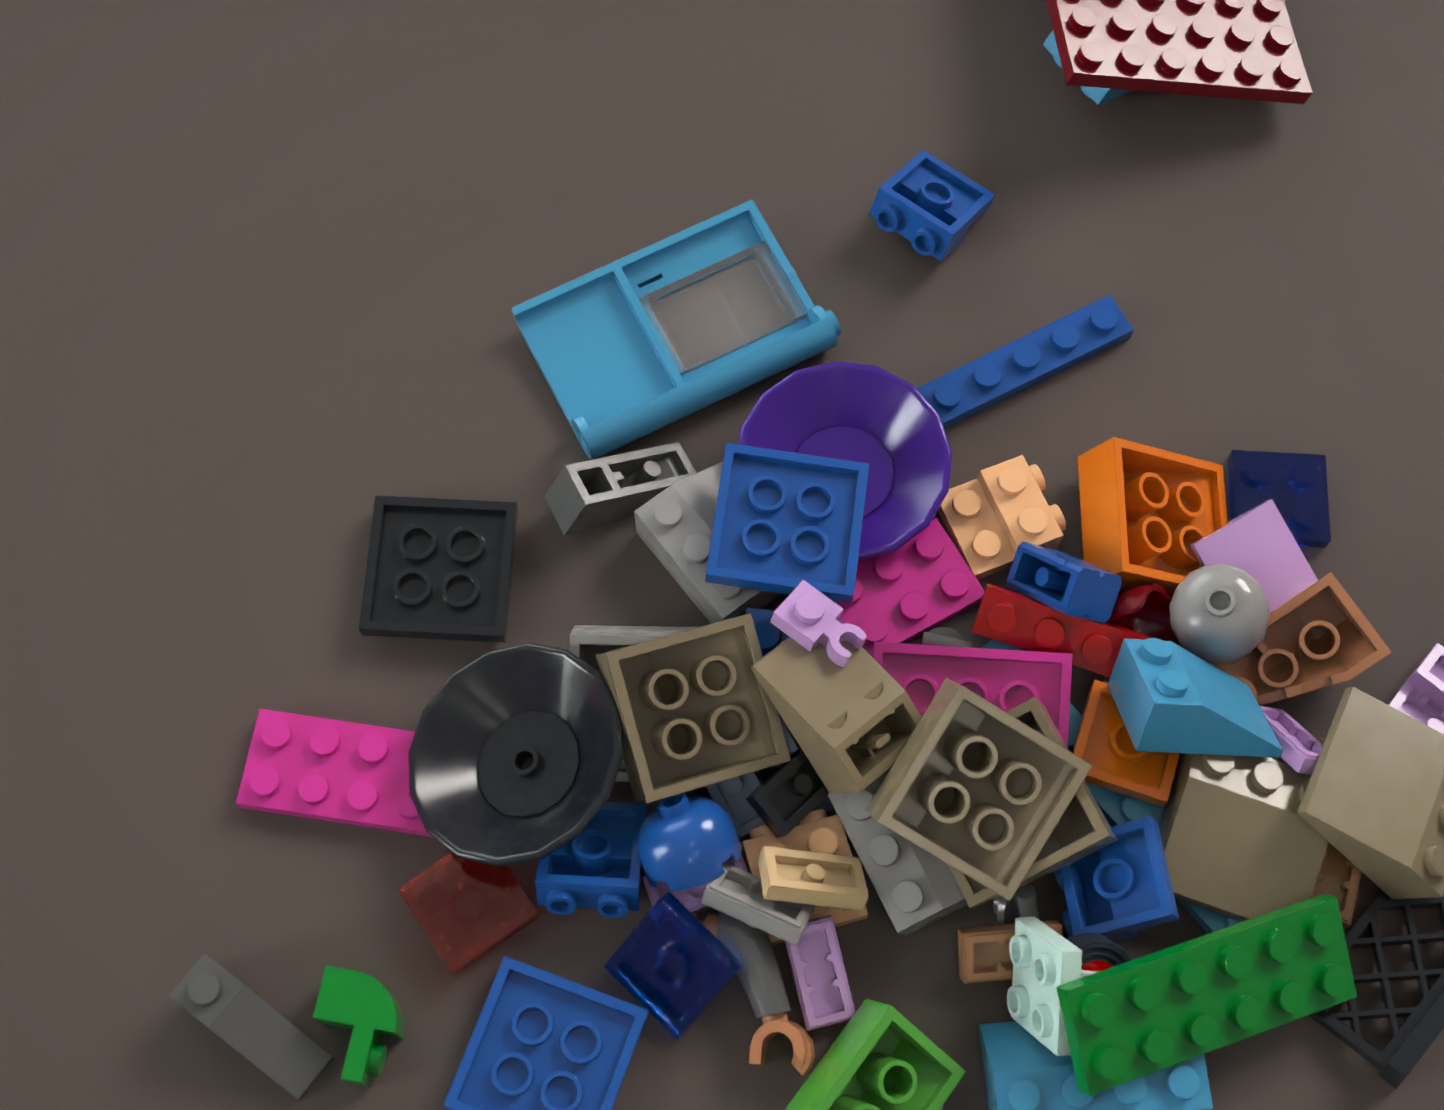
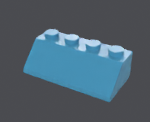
[978,1021,1213,1110]

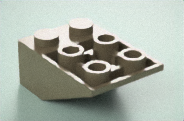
[750,637,922,793]

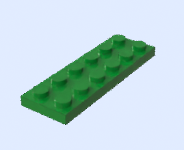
[1056,894,1357,1096]

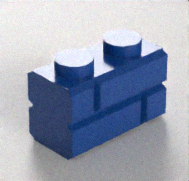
[1007,541,1122,623]

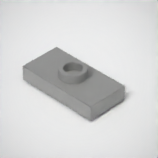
[701,862,815,945]

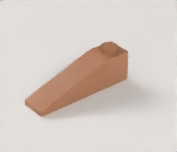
[1208,572,1392,706]

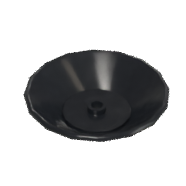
[408,643,624,867]

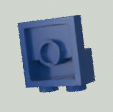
[869,150,995,261]
[535,802,647,918]
[1054,816,1179,943]

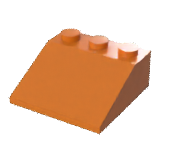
[1078,437,1228,598]

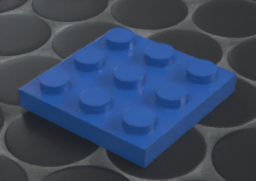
[705,443,869,603]
[443,956,649,1110]

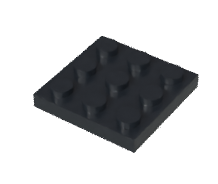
[359,495,518,643]

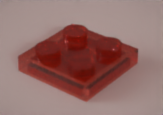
[397,852,540,976]

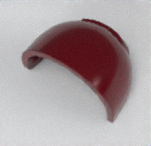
[1107,583,1180,646]

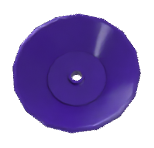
[738,361,952,561]

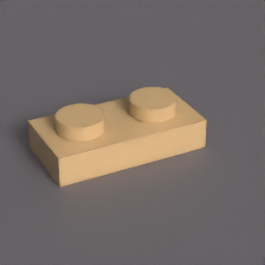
[757,846,869,910]

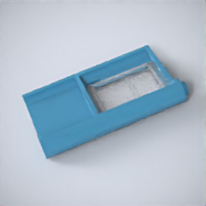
[511,199,841,460]

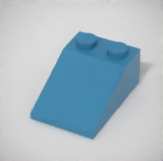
[1107,638,1283,758]

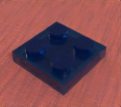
[1228,450,1331,548]
[604,892,744,1040]

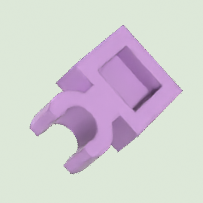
[770,580,867,667]

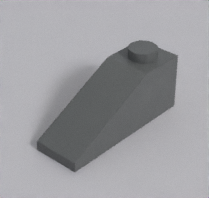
[544,442,696,536]
[169,953,334,1100]

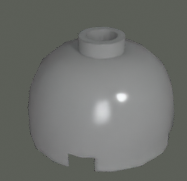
[1169,563,1270,664]

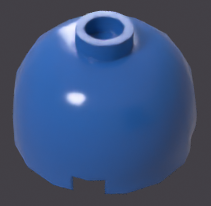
[637,793,742,891]

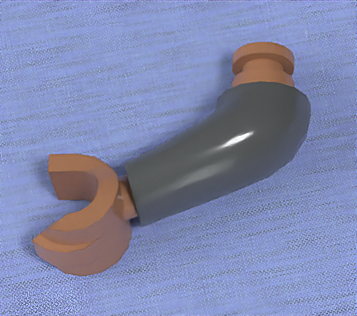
[686,912,815,1076]

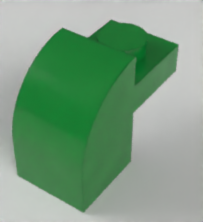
[313,965,404,1088]

